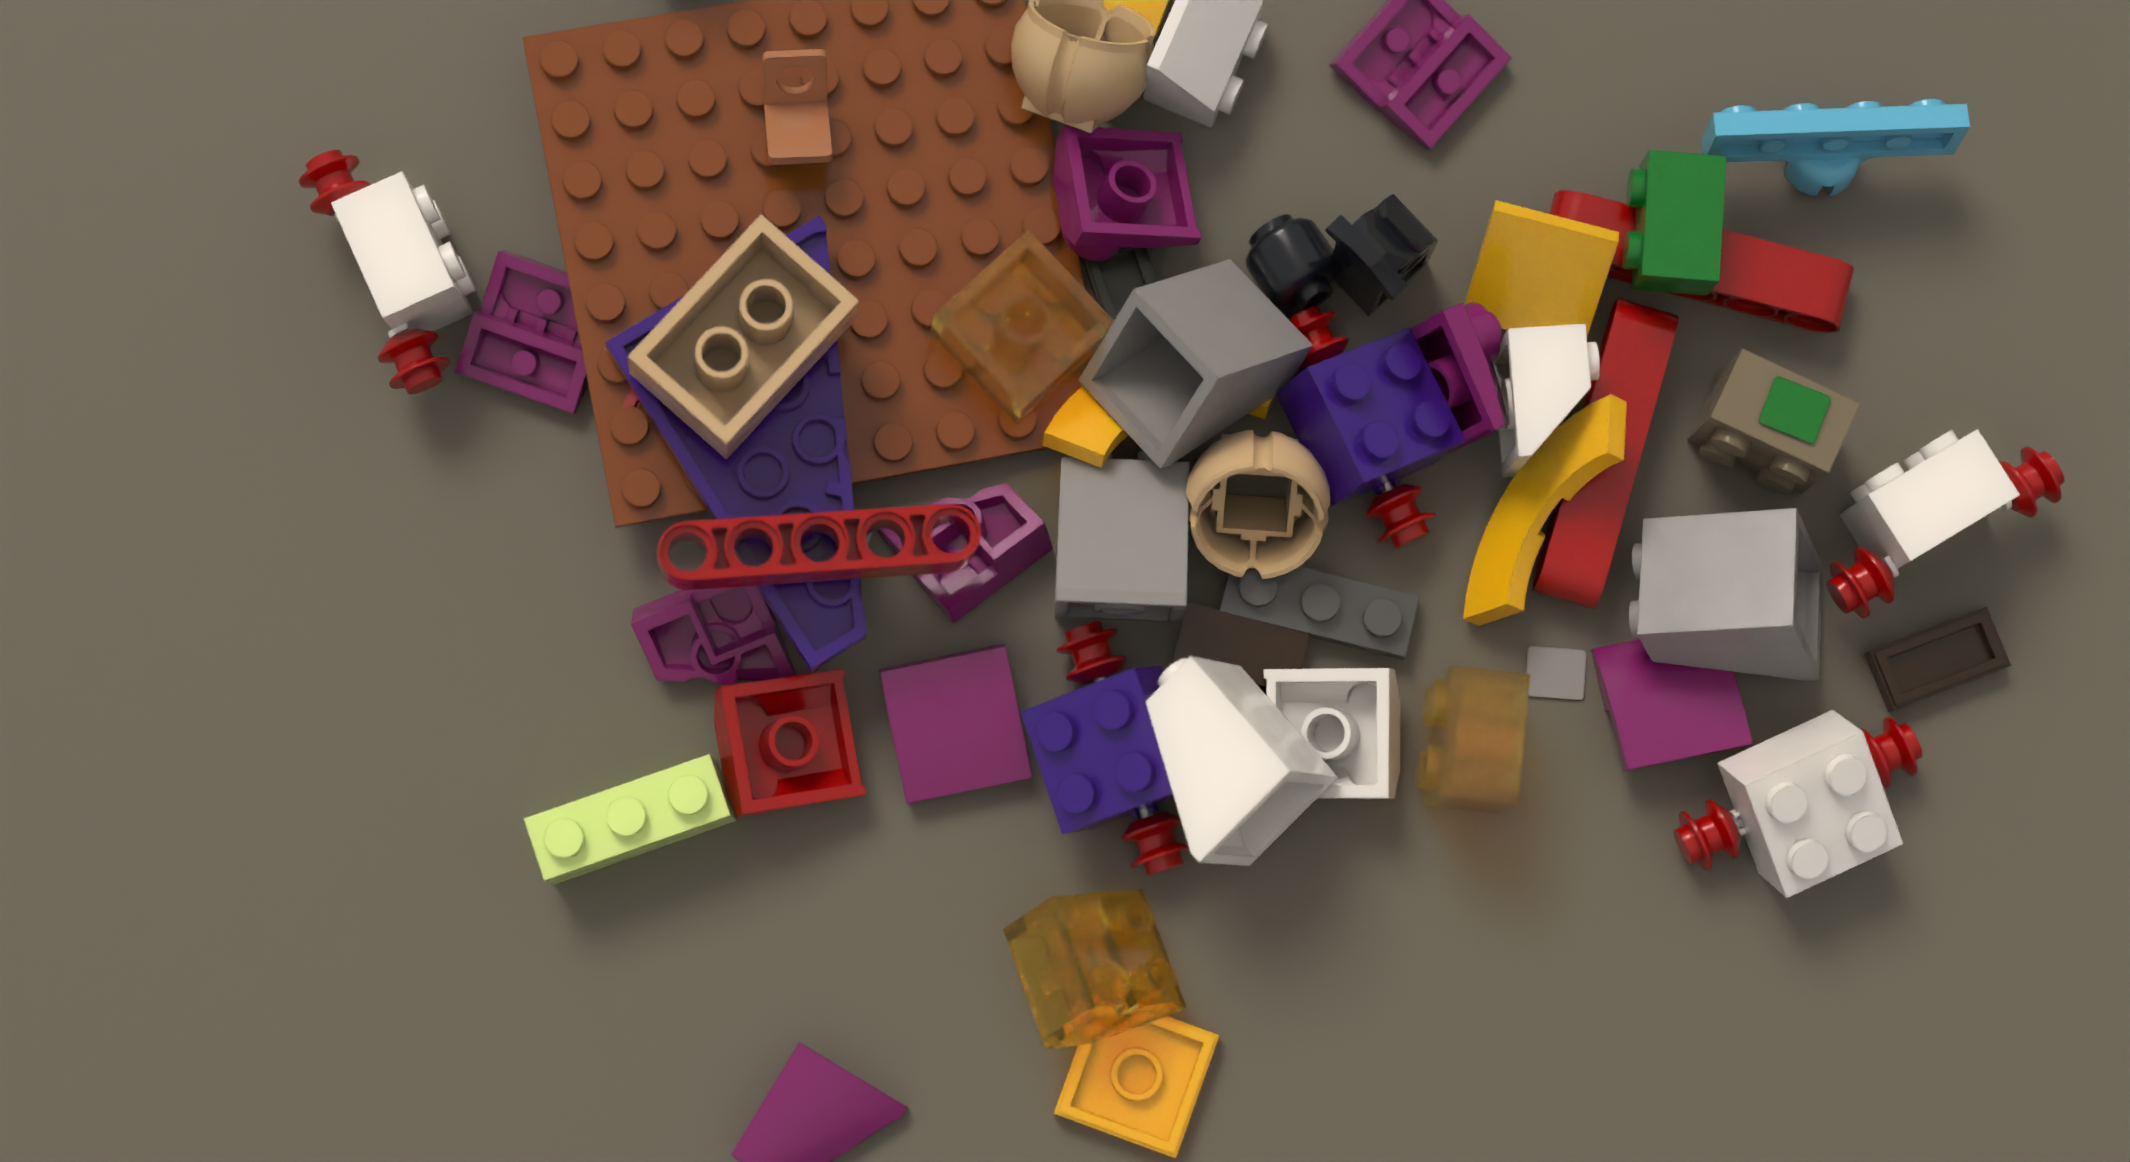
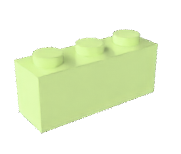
[524,754,737,885]

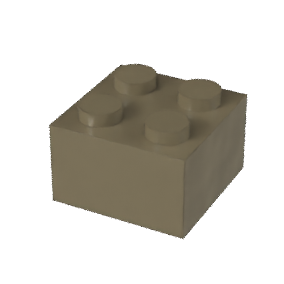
[1687,348,1861,495]

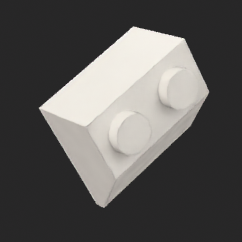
[1143,0,1268,128]
[1493,324,1600,478]

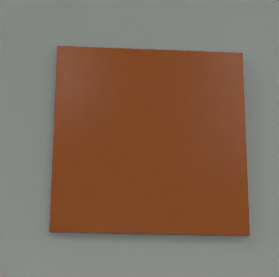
[522,0,1097,528]

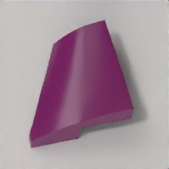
[730,1042,907,1162]

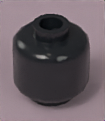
[1246,214,1338,311]

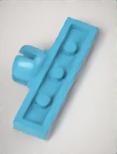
[1701,99,1970,197]

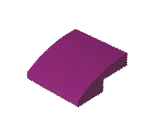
[1329,0,1512,149]
[455,250,588,414]
[1591,639,1753,772]
[879,643,1032,804]

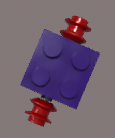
[1276,306,1466,549]
[1021,621,1189,876]

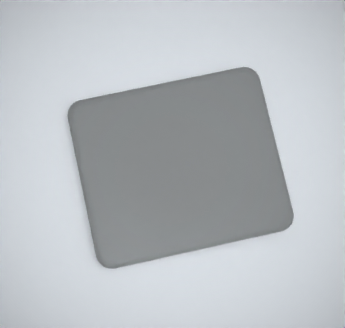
[1525,646,1586,700]

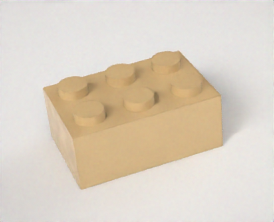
[627,214,859,459]

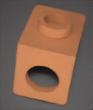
[762,49,832,165]

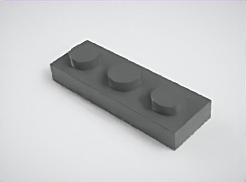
[1219,566,1420,660]

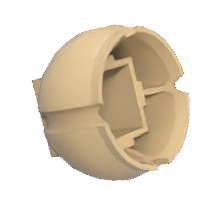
[1011,0,1156,133]
[1186,430,1330,579]

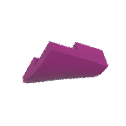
[876,483,1053,623]
[631,586,796,685]

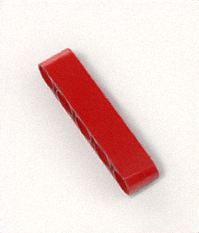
[1549,190,1854,333]
[1532,298,1679,609]
[657,504,981,590]

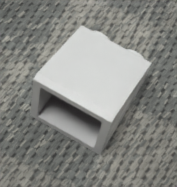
[1146,656,1338,866]

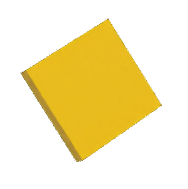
[1464,200,1619,336]
[1054,991,1220,1158]

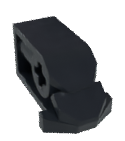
[1325,194,1438,317]

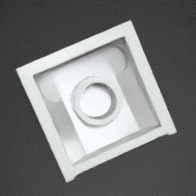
[1263,668,1401,800]

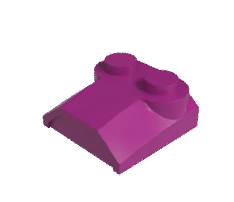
[1053,125,1202,261]
[1411,302,1508,454]

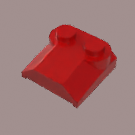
[714,668,867,817]

